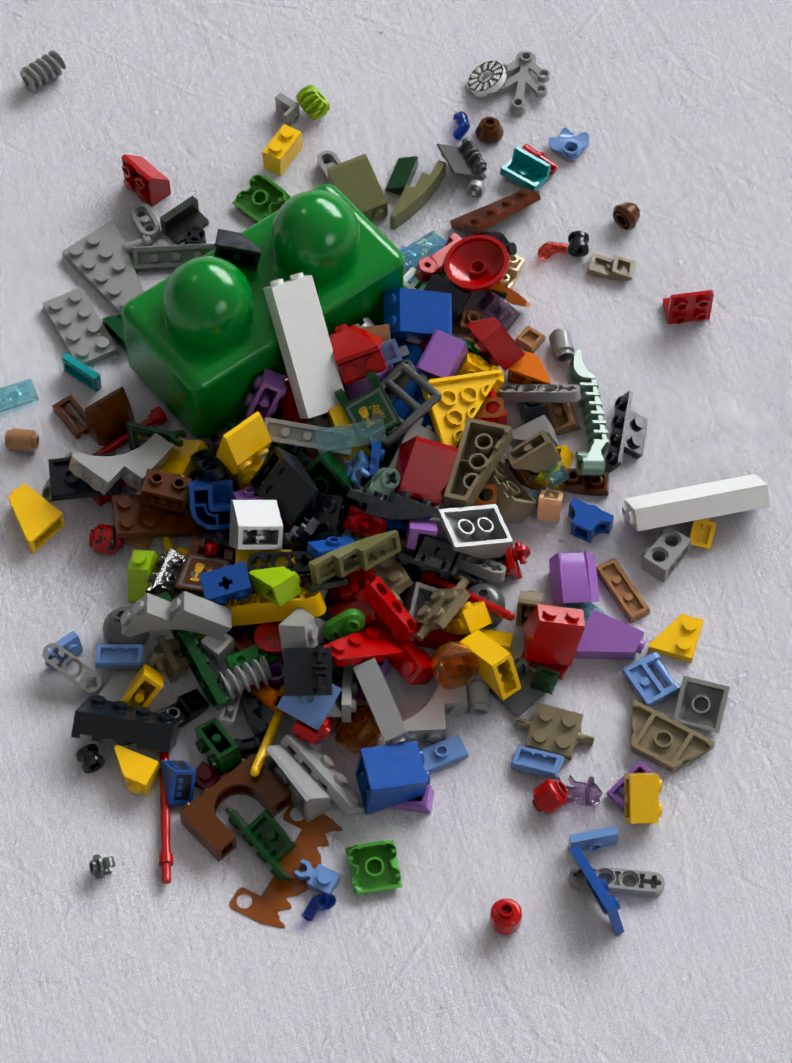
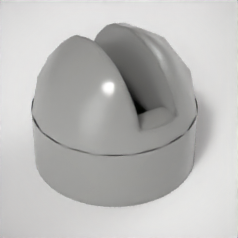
[467,179,485,198]

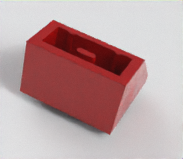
[121,154,171,207]
[466,317,525,371]

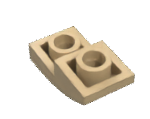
[494,255,526,296]

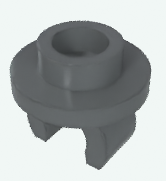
[89,854,115,879]

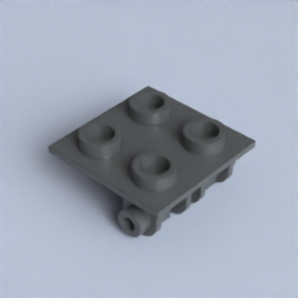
[437,138,487,178]
[489,657,551,717]

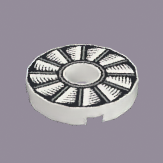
[467,60,507,97]

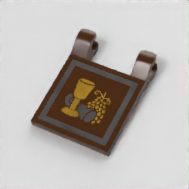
[174,538,236,594]

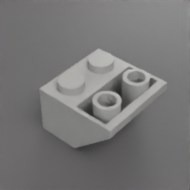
[229,499,283,550]

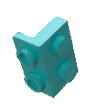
[500,146,551,191]

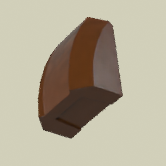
[85,386,135,446]

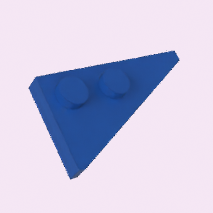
[569,845,625,936]

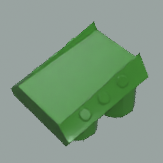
[232,175,291,223]
[346,840,402,895]

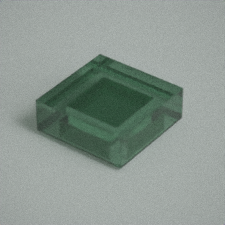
[530,664,560,695]

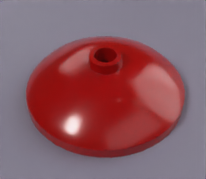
[444,235,509,291]

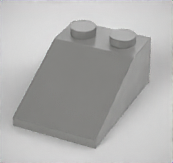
[437,504,513,559]

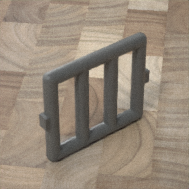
[377,363,442,447]

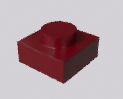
[194,761,222,790]

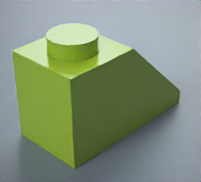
[127,550,164,603]
[248,566,302,607]

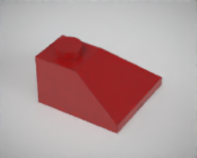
[330,324,383,365]

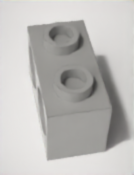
[641,526,692,582]

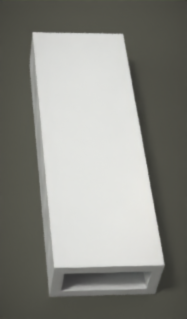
[263,272,345,419]
[622,474,770,531]

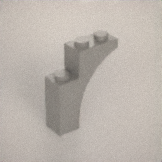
[68,433,174,495]
[120,591,232,640]
[403,653,468,743]

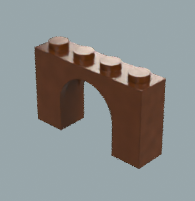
[179,754,292,862]

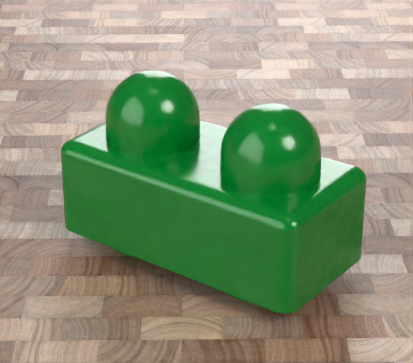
[121,184,404,438]

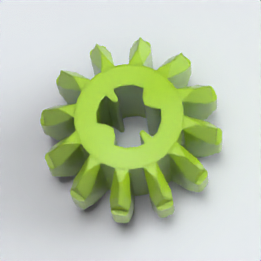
[296,84,330,120]

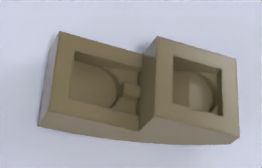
[587,253,636,281]

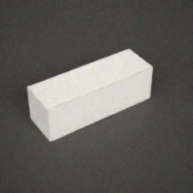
[220,688,246,729]

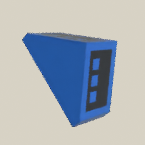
[160,760,196,806]

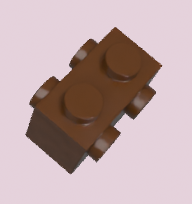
[140,468,192,513]

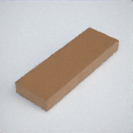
[596,558,650,623]

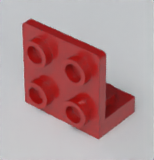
[662,290,714,324]

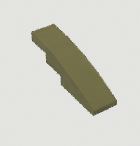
[390,160,446,230]
[308,530,401,585]

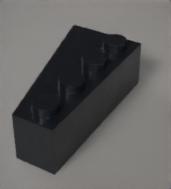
[71,695,180,753]

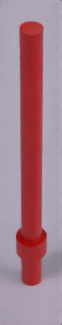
[159,752,173,884]

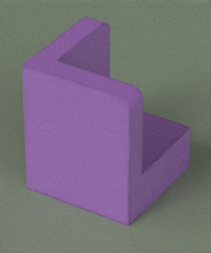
[406,518,438,549]

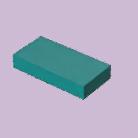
[62,353,102,392]

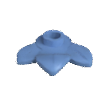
[548,128,589,160]

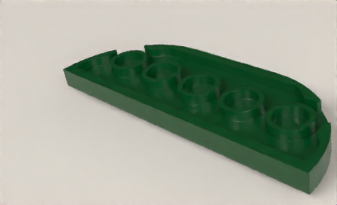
[158,591,230,711]

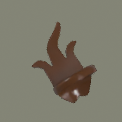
[505,458,546,490]

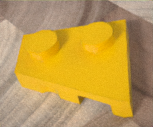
[648,614,704,663]

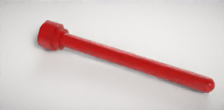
[92,406,168,455]
[420,570,515,621]

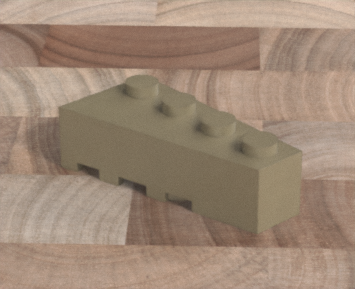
[444,417,513,508]
[480,460,538,524]

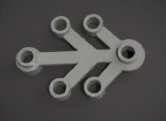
[496,51,550,116]

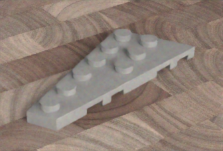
[62,219,144,315]

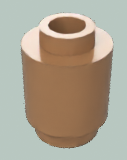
[5,428,39,452]

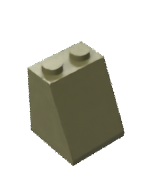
[327,154,388,222]

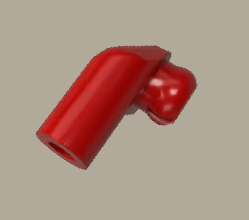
[200,541,220,557]

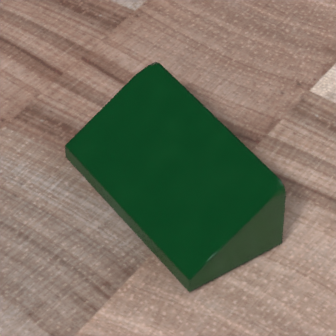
[385,156,418,195]
[102,315,127,353]

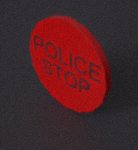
[254,621,283,654]

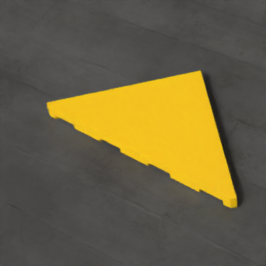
[421,369,501,447]

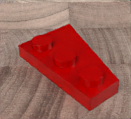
[323,626,404,667]

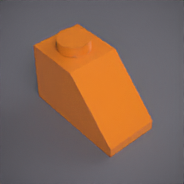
[508,351,551,384]

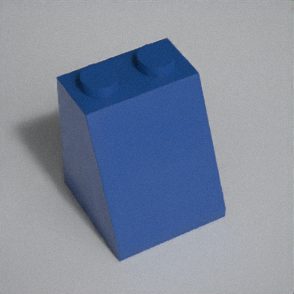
[383,288,452,345]
[355,741,430,814]

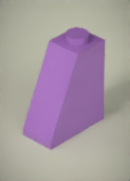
[574,609,646,660]

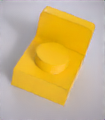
[688,517,717,549]

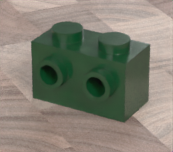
[194,717,242,775]

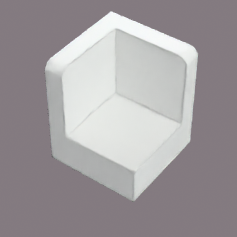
[201,633,235,667]

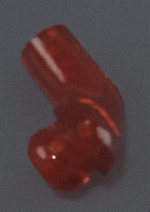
[538,241,567,259]

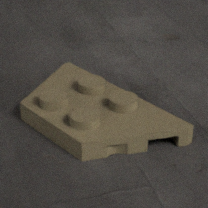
[630,700,715,772]

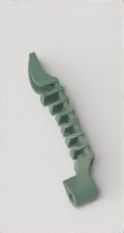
[567,349,610,476]

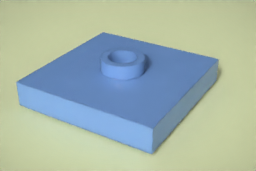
[277,684,342,731]

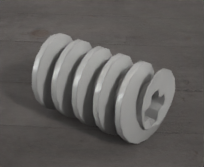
[20,50,66,92]
[218,656,271,699]

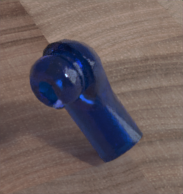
[453,111,470,140]
[302,893,336,922]

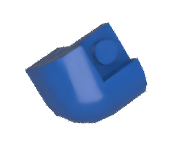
[187,478,233,530]

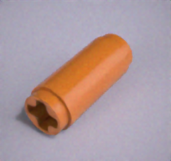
[250,682,284,711]

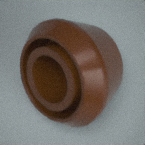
[475,117,504,144]
[613,202,640,230]

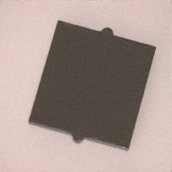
[298,574,348,593]

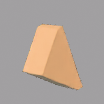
[537,489,564,522]

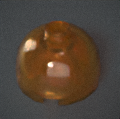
[430,641,479,689]
[334,705,381,753]

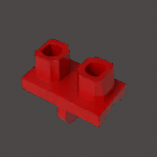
[342,505,388,537]
[495,542,531,580]
[338,568,376,601]

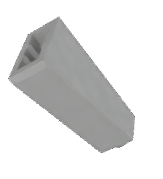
[353,658,411,745]

